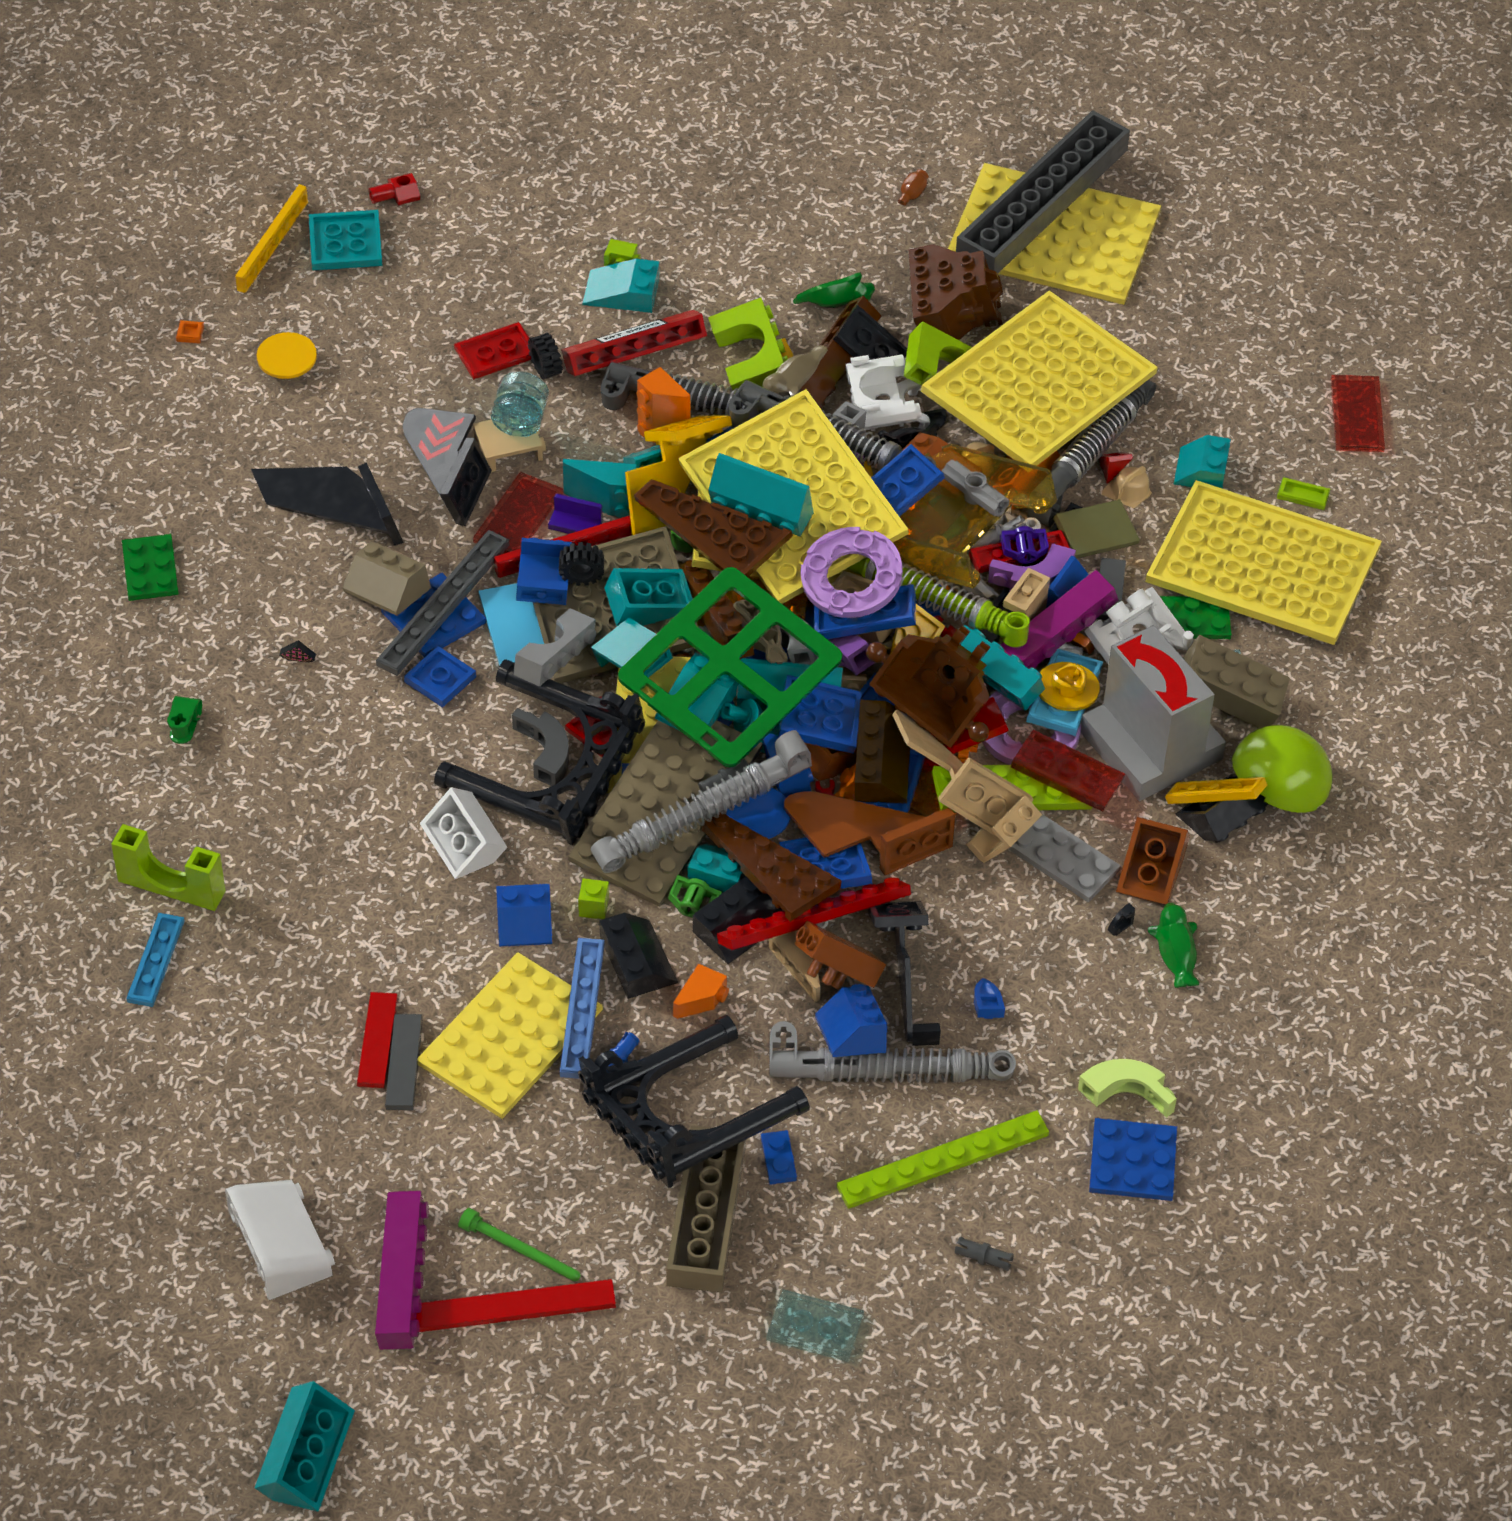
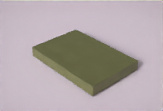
[1054,499,1140,559]

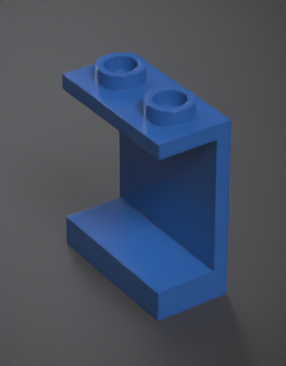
[516,538,572,605]

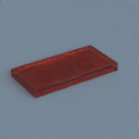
[1330,375,1385,452]
[473,472,563,554]
[1010,729,1125,812]

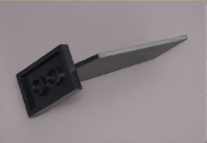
[251,462,404,546]

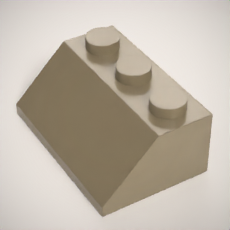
[343,541,431,616]

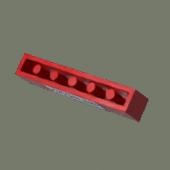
[561,310,707,376]

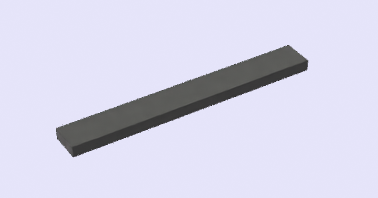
[376,530,510,676]

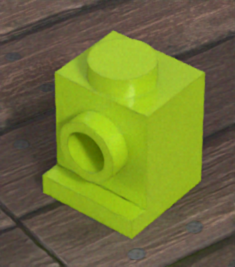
[604,239,641,266]

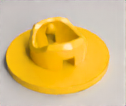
[257,332,317,379]
[1039,662,1100,711]

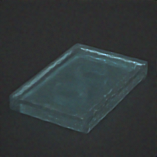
[766,1289,864,1362]

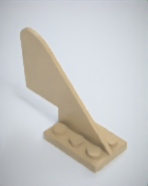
[892,710,1033,837]

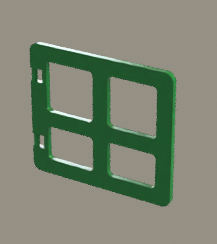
[618,567,842,767]

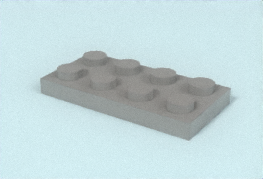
[1008,813,1121,903]

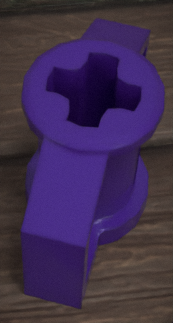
[1000,526,1049,564]

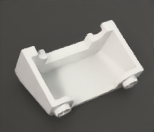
[225,1180,335,1300]

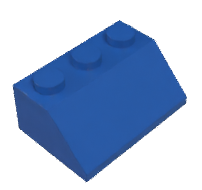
[815,984,887,1057]

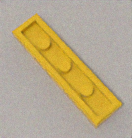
[1165,777,1267,804]

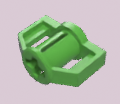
[668,875,722,918]

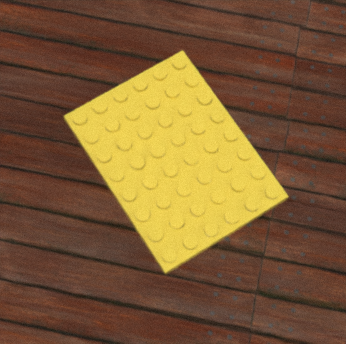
[948,163,1161,305]
[921,290,1158,471]
[678,389,909,604]
[1145,480,1382,645]

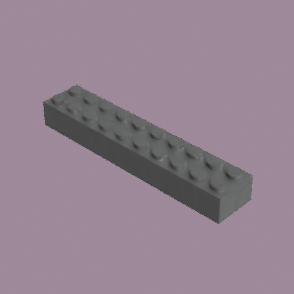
[956,110,1130,274]

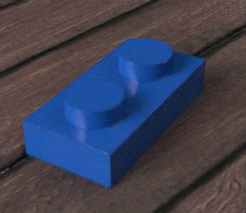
[761,1130,797,1185]

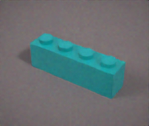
[961,625,1045,711]

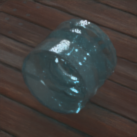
[491,372,549,437]

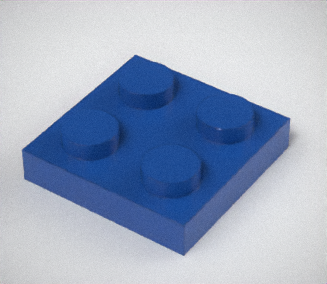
[404,646,476,708]

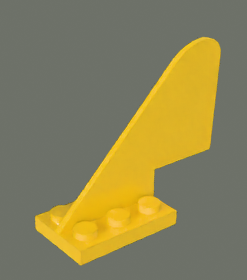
[625,416,732,535]

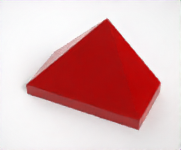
[1099,452,1133,484]

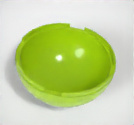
[1232,725,1333,813]

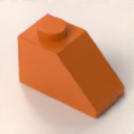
[673,964,729,1019]

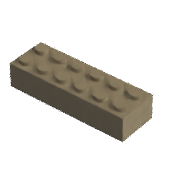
[666,1126,746,1293]

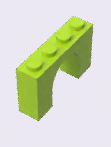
[708,297,788,394]
[904,321,972,386]
[111,824,226,911]

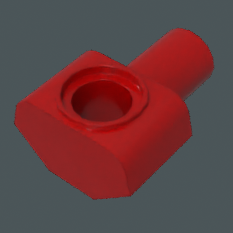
[368,173,420,206]

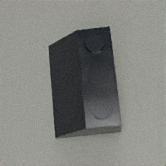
[1175,774,1269,843]
[693,877,782,964]
[599,913,678,999]

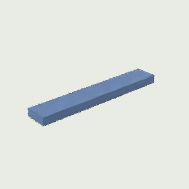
[560,938,605,1079]

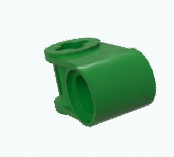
[167,696,203,744]

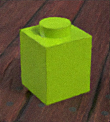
[578,878,609,919]

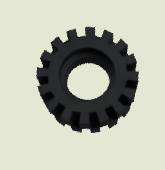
[528,333,563,380]
[559,542,604,586]

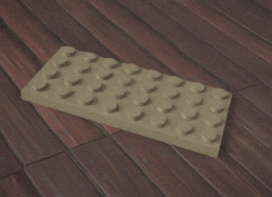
[568,720,763,907]

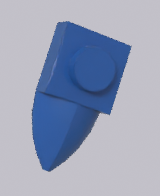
[973,978,1005,1019]

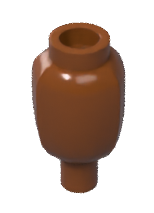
[898,169,929,206]

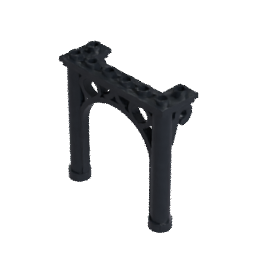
[434,659,645,845]
[578,1015,810,1188]

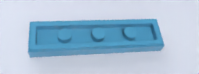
[126,913,185,1007]

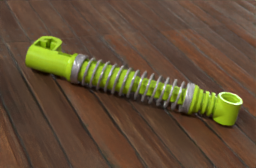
[846,557,1030,647]

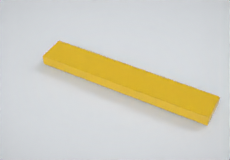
[235,184,308,293]

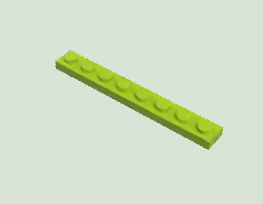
[837,1110,1049,1209]

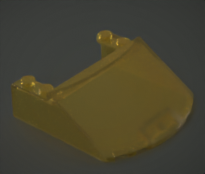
[893,444,1057,589]

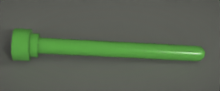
[458,1207,581,1281]

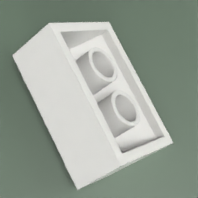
[420,787,507,879]

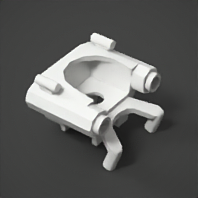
[846,354,930,431]
[1084,587,1194,665]

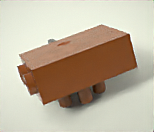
[794,921,887,989]

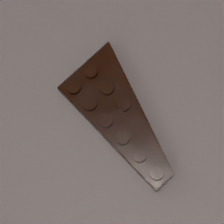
[634,479,793,577]
[702,813,842,922]

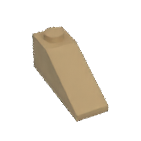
[769,930,821,1002]

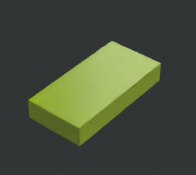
[1277,477,1330,510]

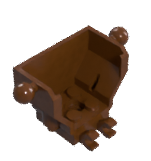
[908,244,1003,340]
[866,625,990,748]

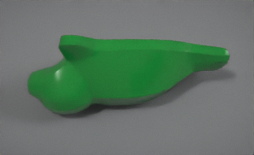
[793,272,875,308]
[1148,903,1199,988]

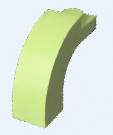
[1078,1059,1177,1118]

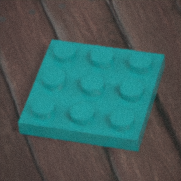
[309,210,383,271]

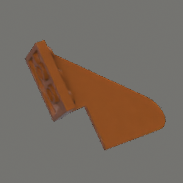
[784,791,955,876]

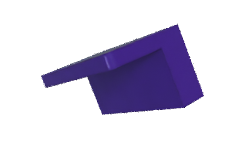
[548,494,603,534]

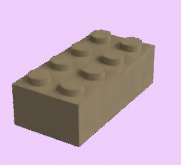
[1184,635,1290,728]

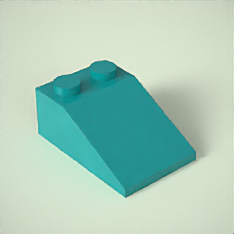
[582,259,660,313]
[563,459,637,518]
[604,568,692,627]
[655,652,739,731]

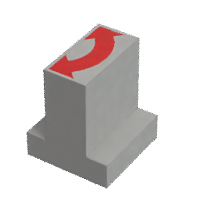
[1081,625,1226,802]

